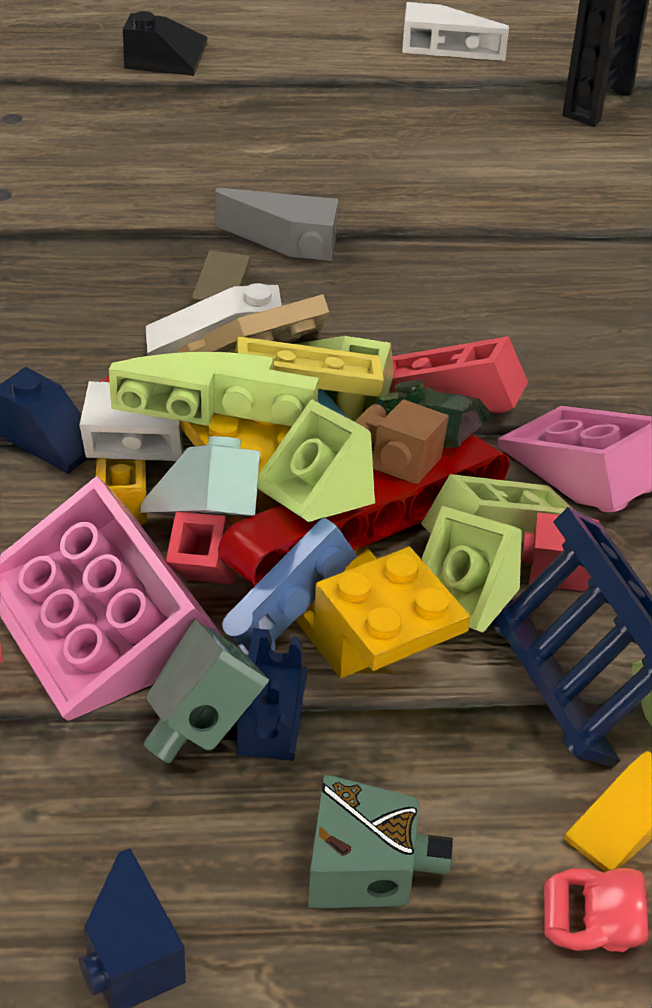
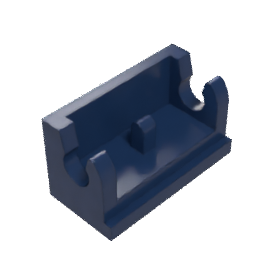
[237,628,308,761]

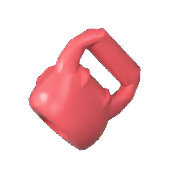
[544,868,649,953]

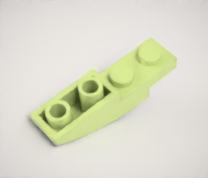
[109,352,319,426]

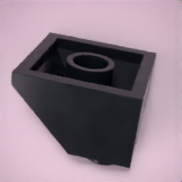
[123,11,208,76]

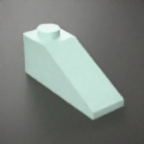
[140,436,260,516]

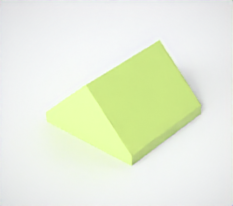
[257,399,375,522]

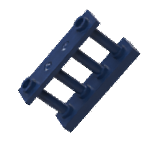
[491,507,652,768]

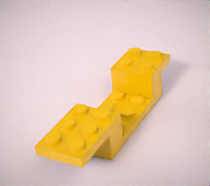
[180,413,470,679]

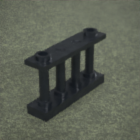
[562,0,650,127]

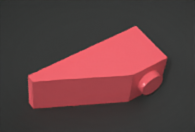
[389,336,528,414]

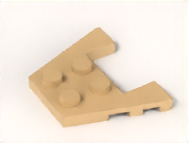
[178,294,329,353]

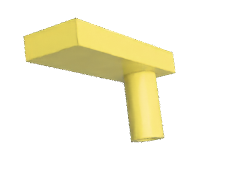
[235,336,384,421]

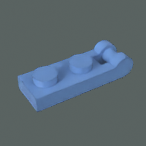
[223,517,357,657]

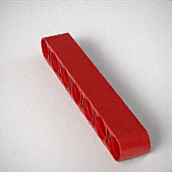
[218,432,510,586]

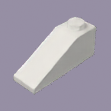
[402,2,509,61]
[146,283,282,356]

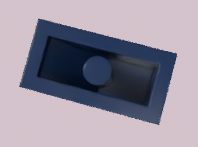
[0,367,88,474]
[79,848,186,1008]

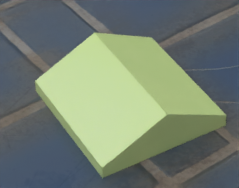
[421,506,522,633]

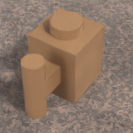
[354,400,449,484]

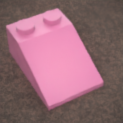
[497,406,652,512]

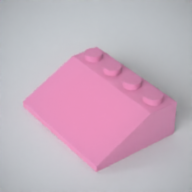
[0,476,223,721]

